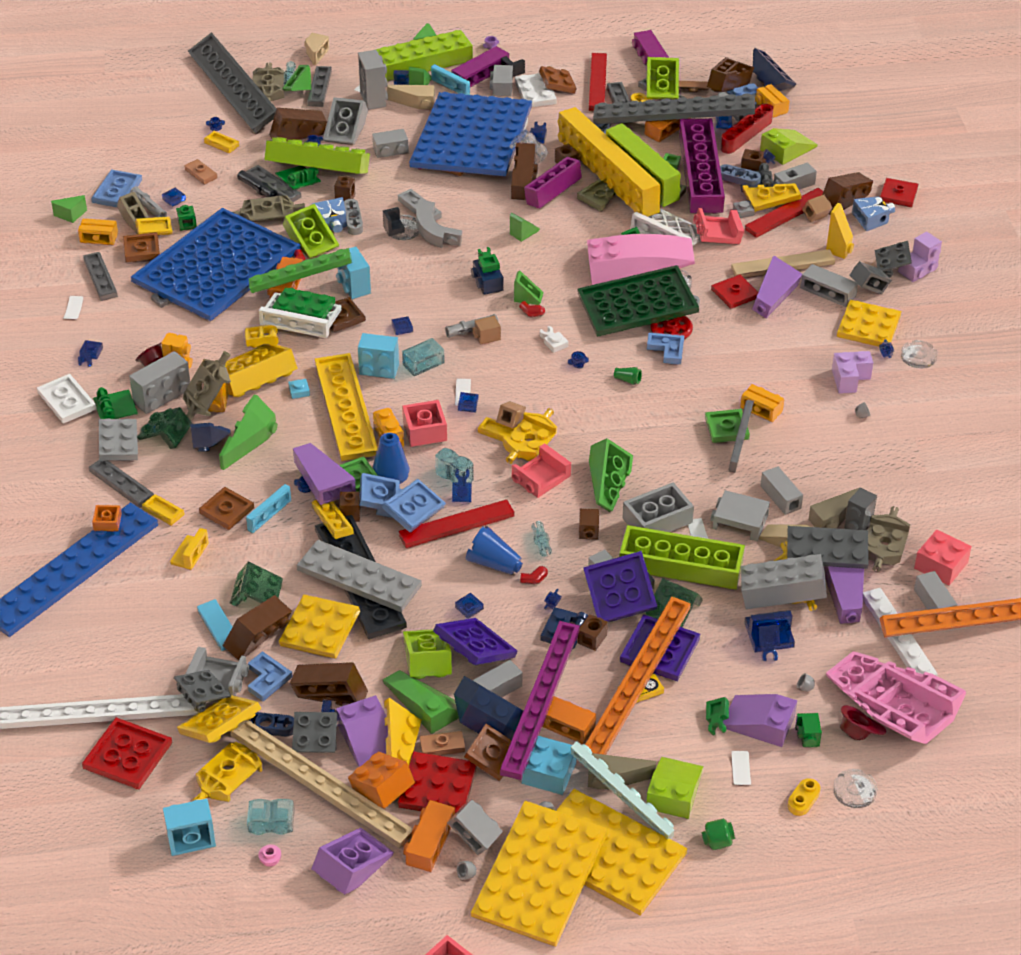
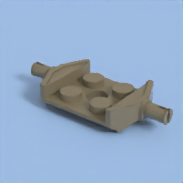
[253,62,285,101]
[233,195,305,222]
[183,351,231,423]
[868,506,910,572]

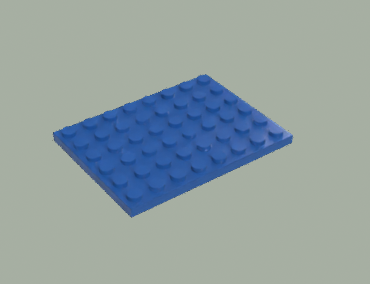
[409,92,532,176]
[131,208,301,321]

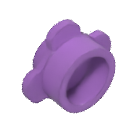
[483,36,499,50]

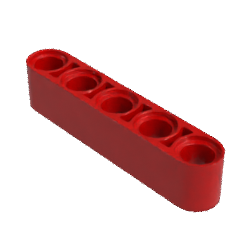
[721,104,774,154]

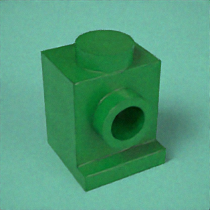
[176,205,197,231]
[795,713,822,748]

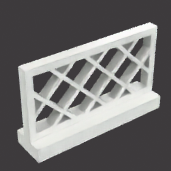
[630,208,701,246]
[259,292,341,338]

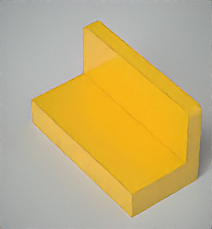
[170,528,209,570]

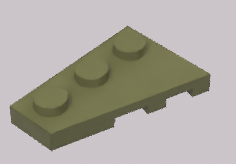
[577,179,616,212]

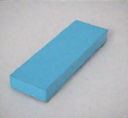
[431,64,470,95]
[246,484,291,533]
[197,599,232,651]

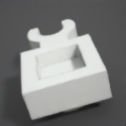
[540,326,569,353]

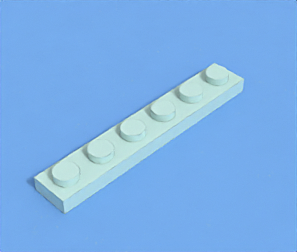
[571,741,675,839]

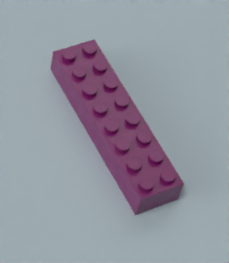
[679,118,725,214]

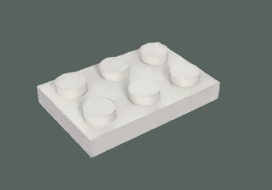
[515,73,557,107]
[37,374,96,424]

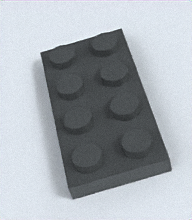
[787,526,869,569]

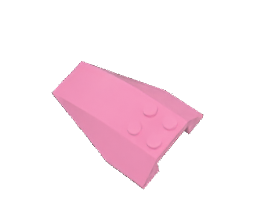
[587,234,695,285]
[826,651,966,744]

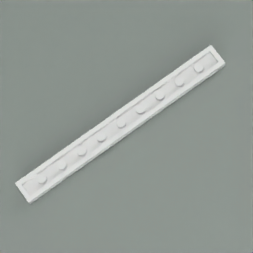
[0,694,198,729]

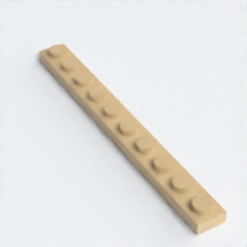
[231,720,413,849]

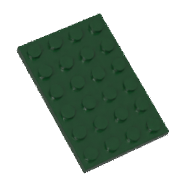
[577,265,699,337]

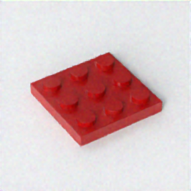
[82,717,172,790]
[398,751,477,814]

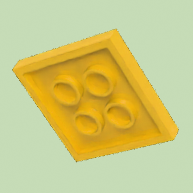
[837,300,902,349]
[279,594,360,659]
[177,695,261,743]

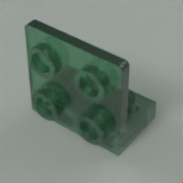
[137,407,192,449]
[230,561,283,607]
[646,578,703,628]

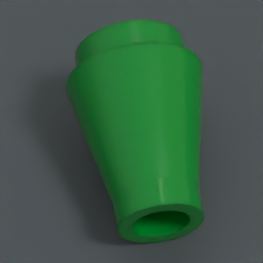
[614,367,642,385]

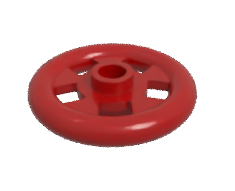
[650,316,693,340]

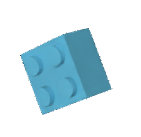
[336,247,371,299]
[358,333,399,379]
[522,736,577,795]
[163,798,216,856]

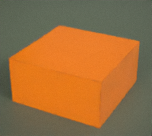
[92,505,122,531]

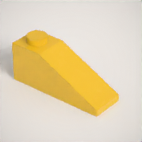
[826,203,854,259]

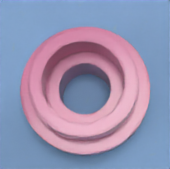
[259,845,281,867]

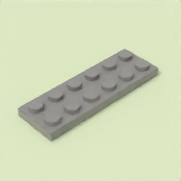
[297,540,422,612]

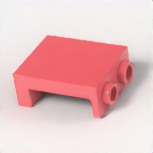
[693,208,744,244]
[511,443,571,498]

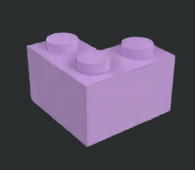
[898,232,942,282]
[832,351,873,393]

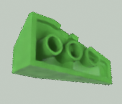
[219,394,278,470]
[589,438,633,512]
[383,670,459,734]

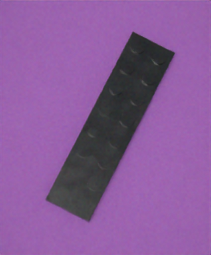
[315,515,407,639]

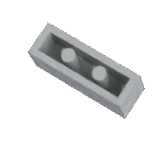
[800,264,858,307]

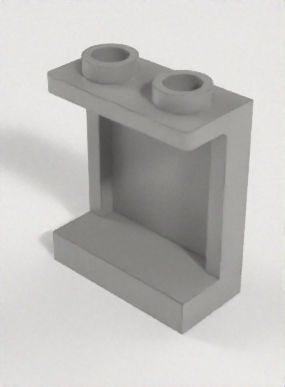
[711,490,770,542]
[186,647,249,696]

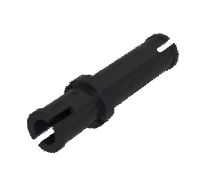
[237,170,277,197]

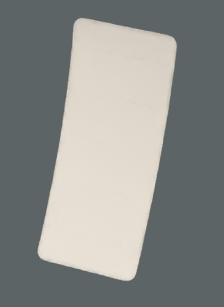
[64,296,83,319]
[455,379,471,406]
[688,518,708,539]
[732,751,751,785]

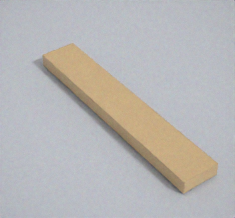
[731,249,835,278]

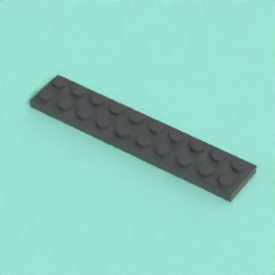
[188,32,276,133]
[593,93,755,124]

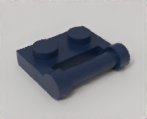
[541,607,588,649]

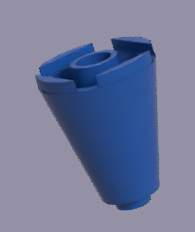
[372,433,410,484]
[465,525,523,575]

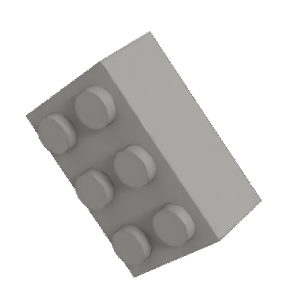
[358,50,388,110]
[129,351,190,414]
[622,482,694,532]

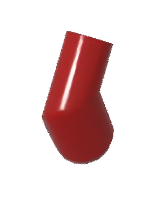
[519,301,545,317]
[520,566,548,584]

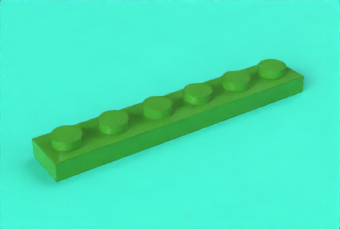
[249,248,352,293]

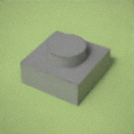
[733,200,755,218]

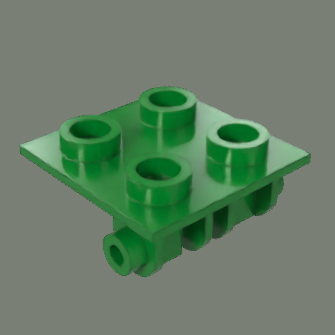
[275,165,321,190]
[93,387,138,419]

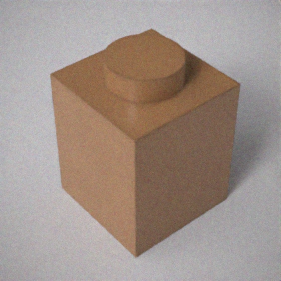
[802,195,832,223]
[472,315,501,345]
[496,401,526,428]

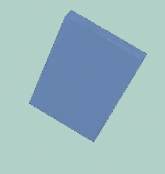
[91,169,142,207]
[381,479,446,532]

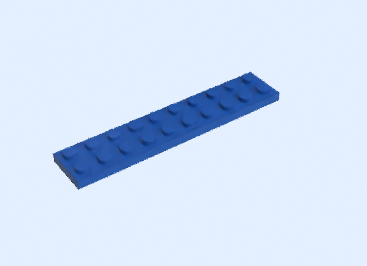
[0,502,158,638]

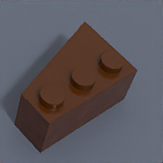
[707,57,754,92]
[269,107,327,141]
[511,143,538,200]
[822,172,873,215]
[222,595,292,661]
[290,662,368,706]

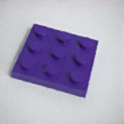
[583,551,658,623]
[620,614,701,682]
[433,618,518,665]

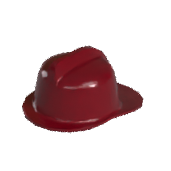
[135,342,163,367]
[840,705,887,741]

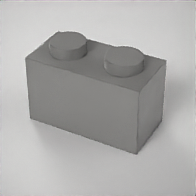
[490,65,513,97]
[372,129,409,158]
[447,799,503,855]

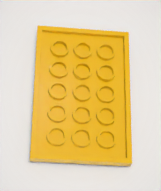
[557,788,687,916]
[471,801,608,947]

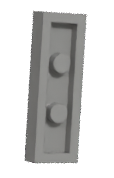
[398,189,442,221]

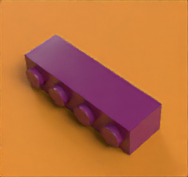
[632,30,669,66]
[451,46,509,87]
[524,157,582,209]

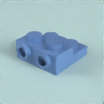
[359,473,402,518]

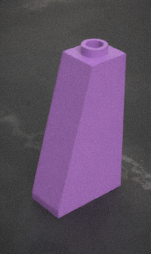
[752,256,802,319]
[293,443,356,505]
[824,566,864,624]

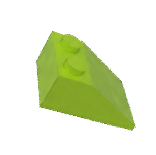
[646,57,679,100]
[760,128,818,165]
[283,203,339,259]
[403,629,452,679]
[646,756,704,819]

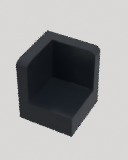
[501,56,525,77]
[382,207,405,236]

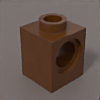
[555,143,579,164]
[741,149,766,171]
[334,176,356,201]
[339,492,361,522]
[579,508,599,539]
[578,614,608,651]

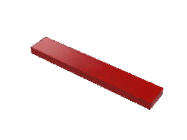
[589,53,607,111]
[745,188,823,238]
[398,499,515,548]

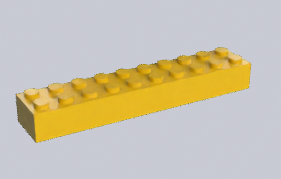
[557,107,660,217]

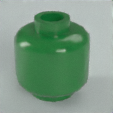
[701,818,736,850]

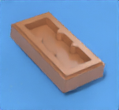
[679,80,709,92]
[184,159,218,185]
[420,731,465,755]

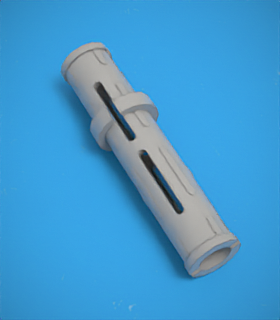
[130,186,167,217]
[445,314,498,338]

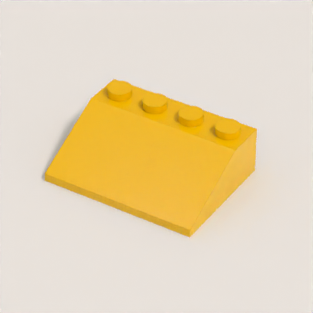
[225,344,298,397]

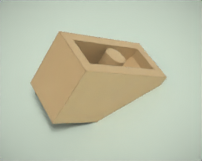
[304,33,329,65]

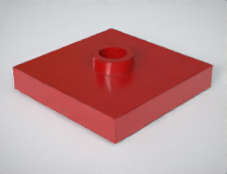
[880,178,919,207]
[711,274,758,309]

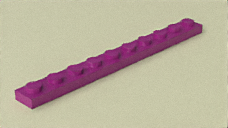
[500,621,580,780]

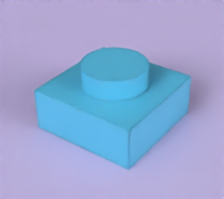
[288,379,310,399]

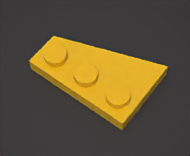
[742,183,801,212]
[384,698,421,766]

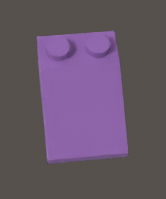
[723,694,797,747]
[336,695,388,767]
[311,828,394,895]

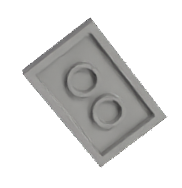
[99,419,138,461]

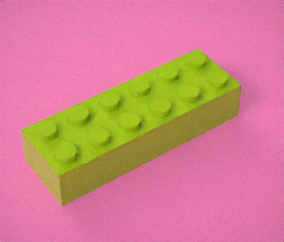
[375,30,473,81]
[606,123,681,207]
[264,137,370,174]
[619,525,745,590]

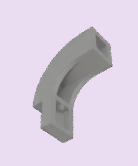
[416,199,462,248]

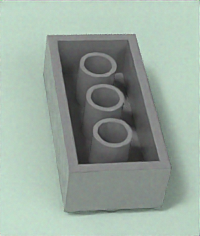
[741,554,827,609]

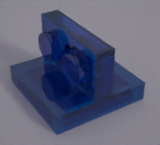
[744,610,795,653]

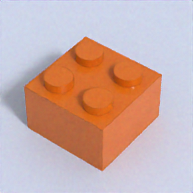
[348,751,415,809]

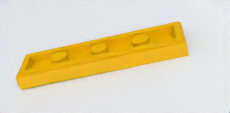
[311,500,354,539]

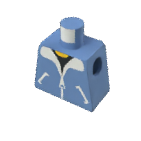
[312,197,347,233]
[852,197,895,231]

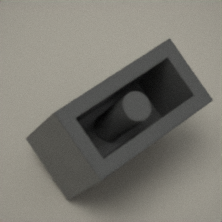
[849,261,892,294]
[844,487,877,530]

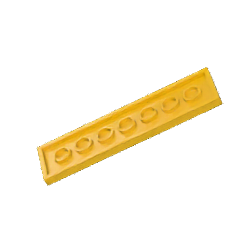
[314,353,377,461]

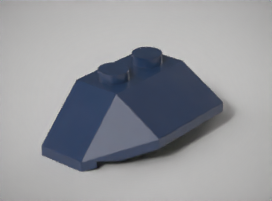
[753,48,796,91]
[190,423,231,452]
[454,676,524,741]

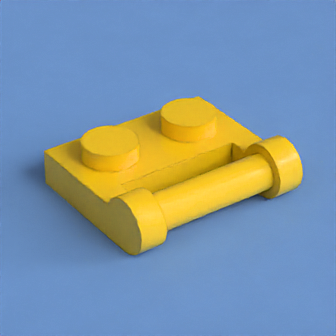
[245,325,279,348]

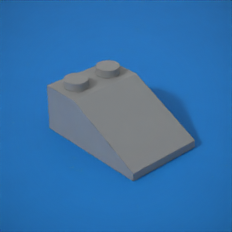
[323,97,368,144]

